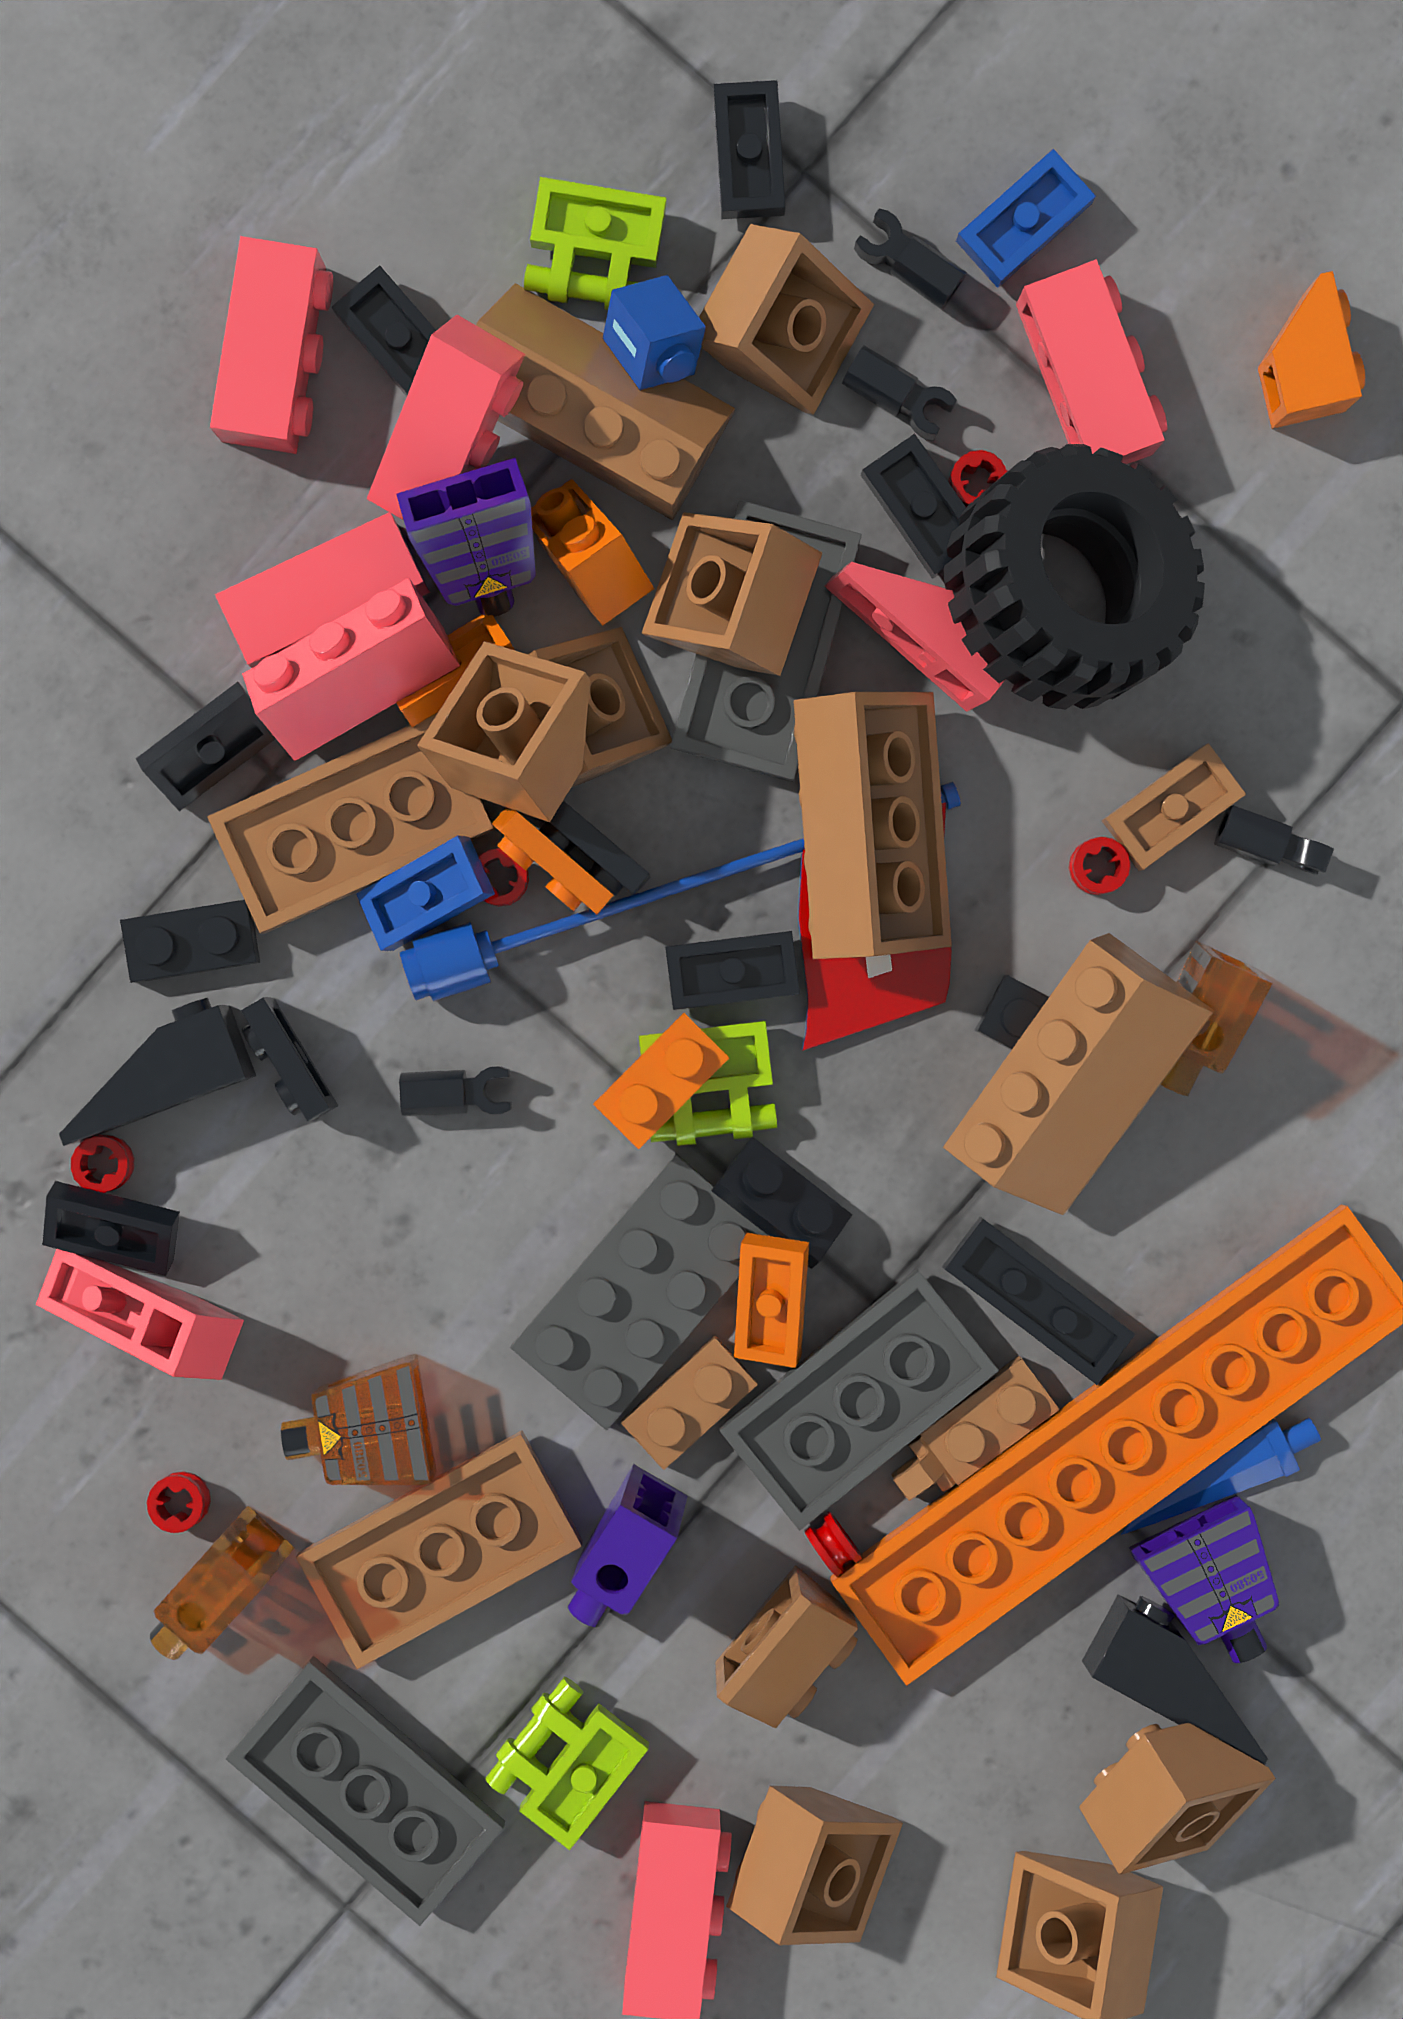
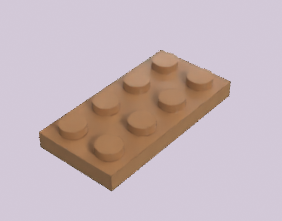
[207,713,495,934]
[296,1430,583,1669]

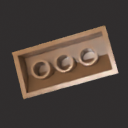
[476,283,735,520]
[794,692,952,959]
[943,933,1215,1215]

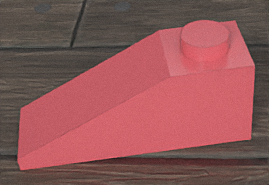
[825,562,1006,712]
[36,1249,244,1380]

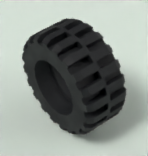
[944,444,1205,710]

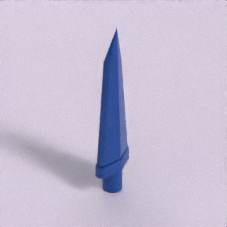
[1121,1418,1321,1535]

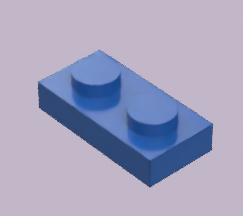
[956,149,1096,288]
[356,835,495,951]

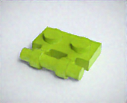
[524,177,667,310]
[639,1021,777,1146]
[485,1677,649,1850]

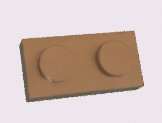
[1101,743,1246,871]
[621,1335,758,1470]

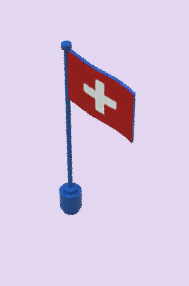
[400,782,961,1051]

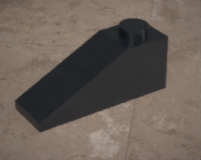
[59,998,256,1146]
[1082,1595,1268,1765]

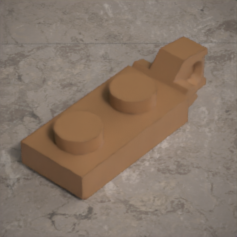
[891,1356,1060,1501]

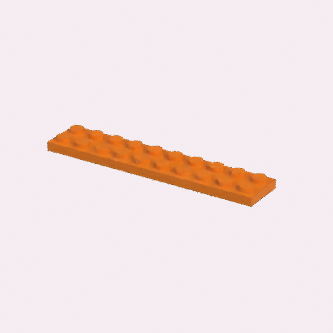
[830,1204,1403,1686]

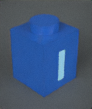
[603,275,706,390]

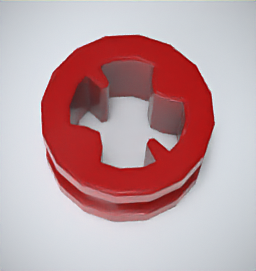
[948,450,1007,508]
[1068,837,1131,895]
[479,848,529,907]
[71,1135,134,1193]
[147,1471,211,1533]
[804,1511,863,1577]

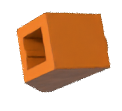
[1258,271,1365,429]
[531,479,655,626]

